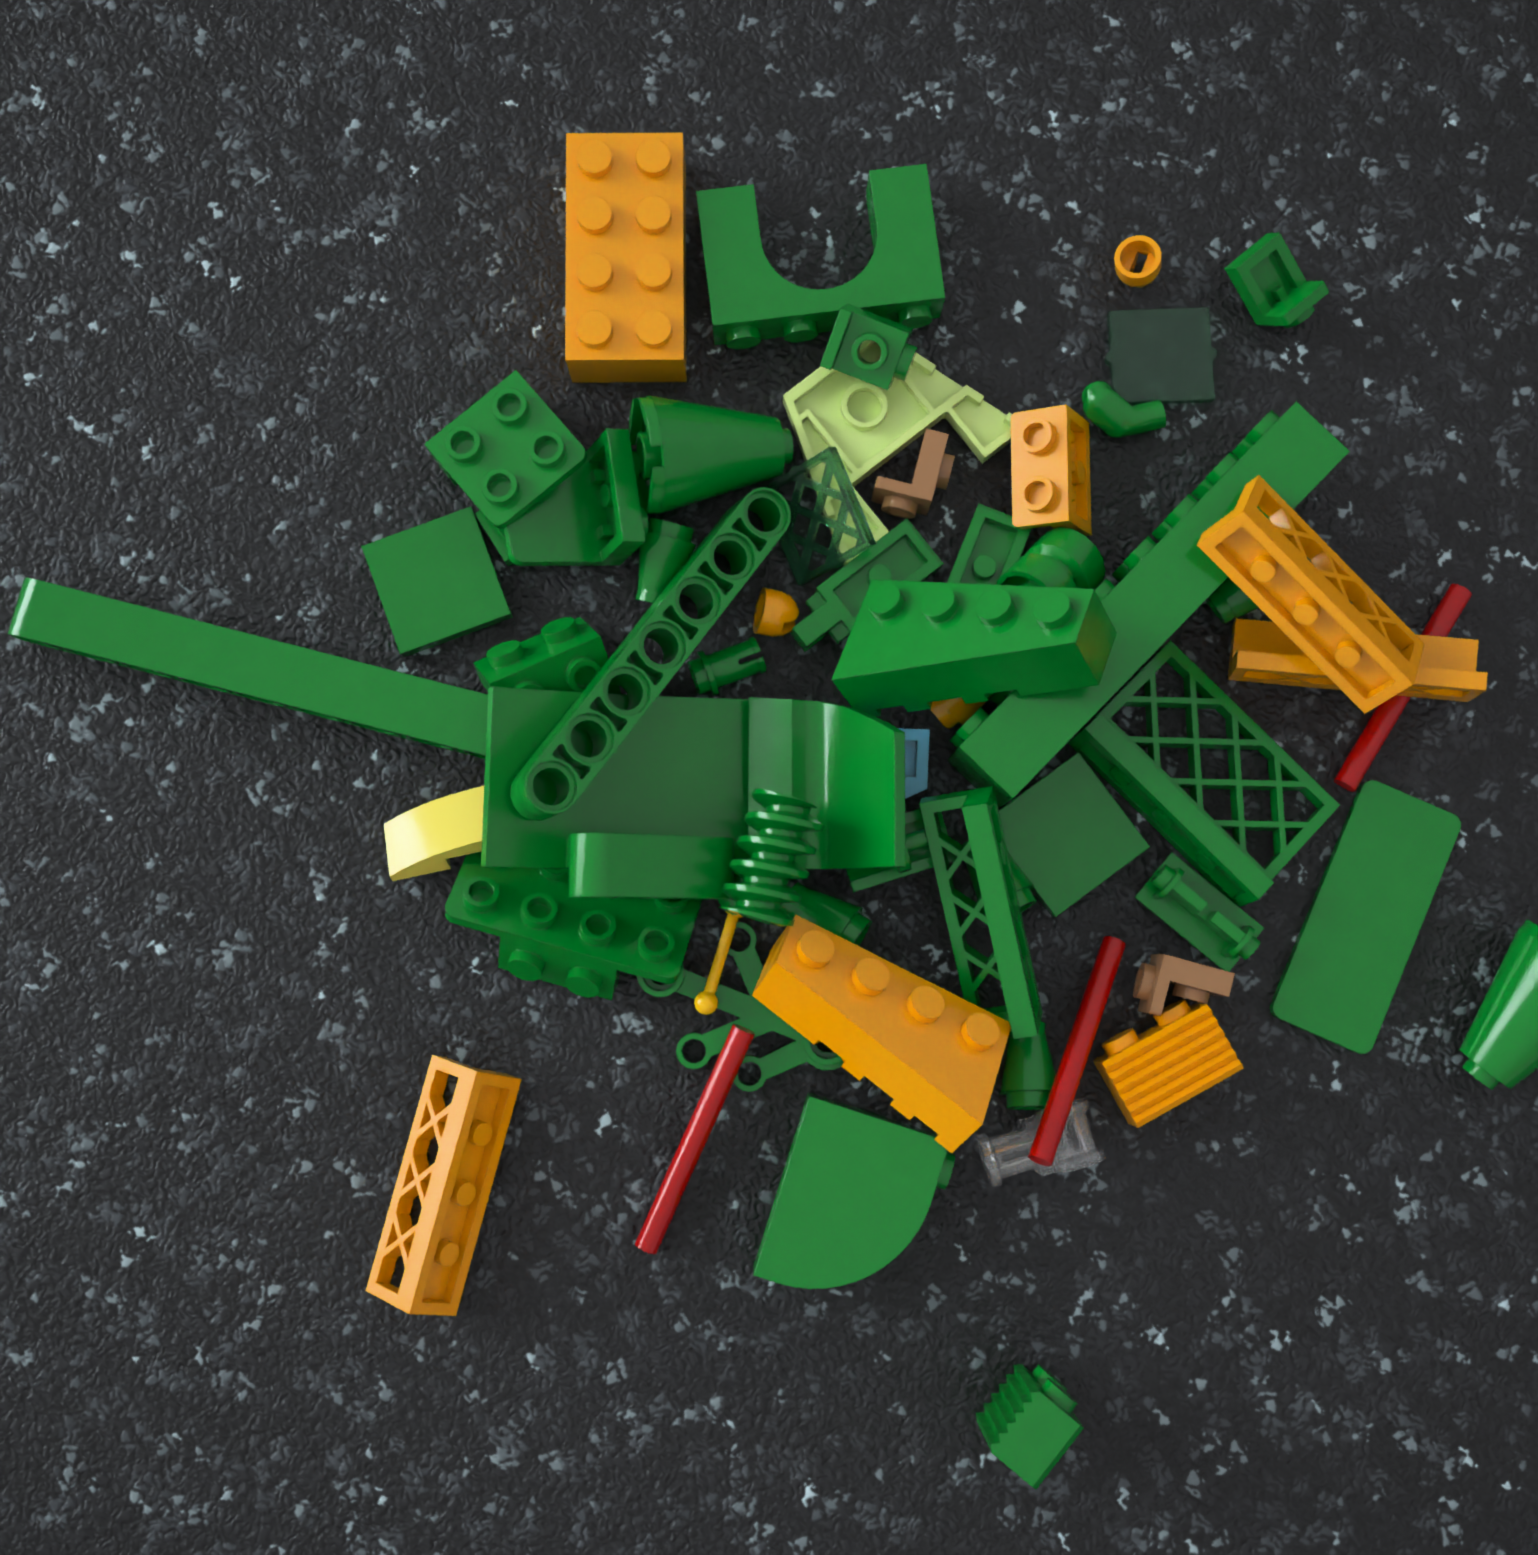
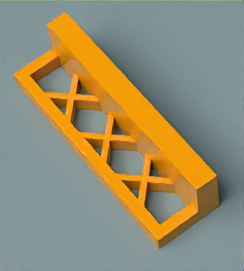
[1197,475,1425,714]
[1228,618,1488,702]
[366,1055,522,1316]

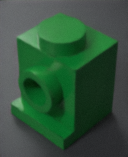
[820,303,918,390]

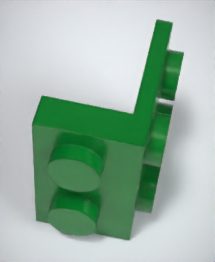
[424,370,587,529]
[504,428,648,566]
[473,617,621,694]

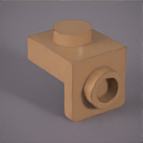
[871,428,955,519]

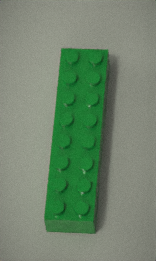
[947,401,1350,808]

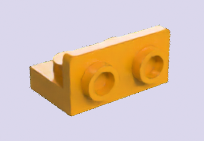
[1010,404,1092,536]

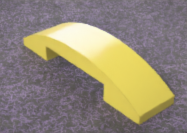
[384,786,484,881]

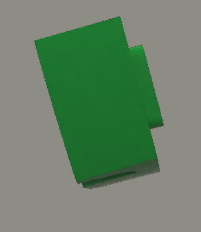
[481,686,905,899]

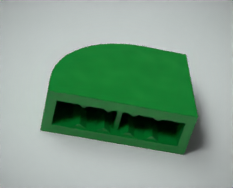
[753,1092,955,1289]

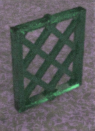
[765,447,876,586]

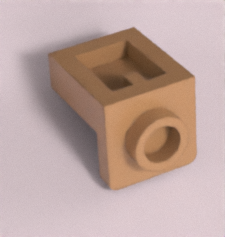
[1133,954,1235,1016]

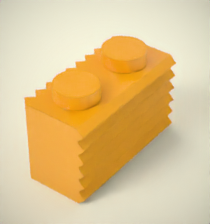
[1093,999,1244,1128]

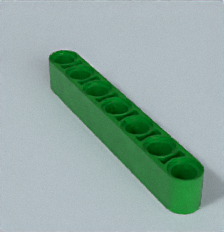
[510,487,791,821]

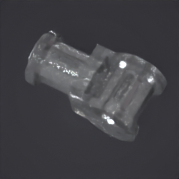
[976,1098,1106,1188]

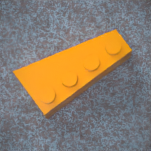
[752,914,1011,1154]

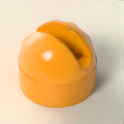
[1114,235,1162,288]
[753,587,799,637]

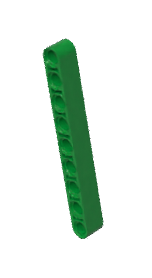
[7,578,488,759]

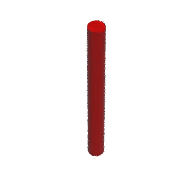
[1334,584,1472,792]
[1028,936,1126,1166]
[635,1024,755,1254]

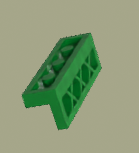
[919,786,1043,1039]

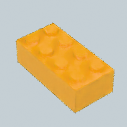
[565,132,687,383]

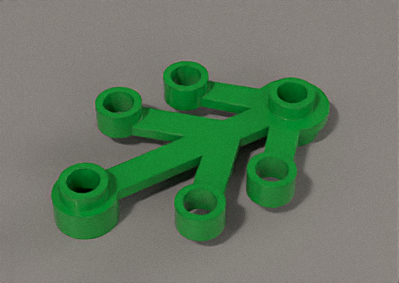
[637,922,844,1092]

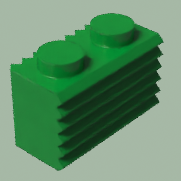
[976,1364,1084,1489]

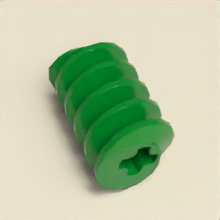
[719,788,824,927]

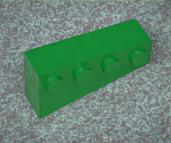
[831,579,1117,717]

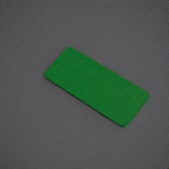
[1270,780,1461,1054]

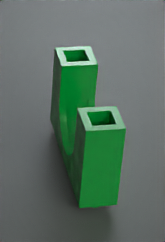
[696,164,945,349]

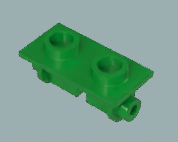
[1134,852,1264,972]

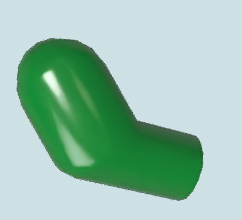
[1081,381,1166,438]

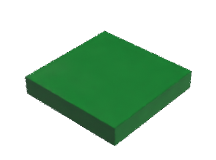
[361,506,513,657]
[999,752,1150,918]

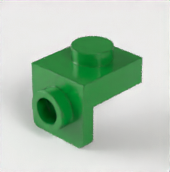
[1224,232,1329,328]

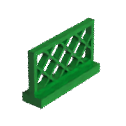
[1068,640,1340,907]

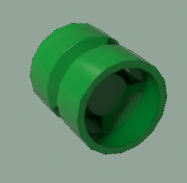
[996,527,1106,590]

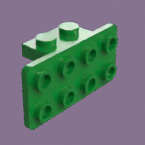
[445,852,703,1000]

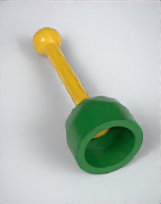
[694,873,744,1015]

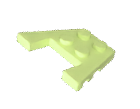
[783,340,1012,566]

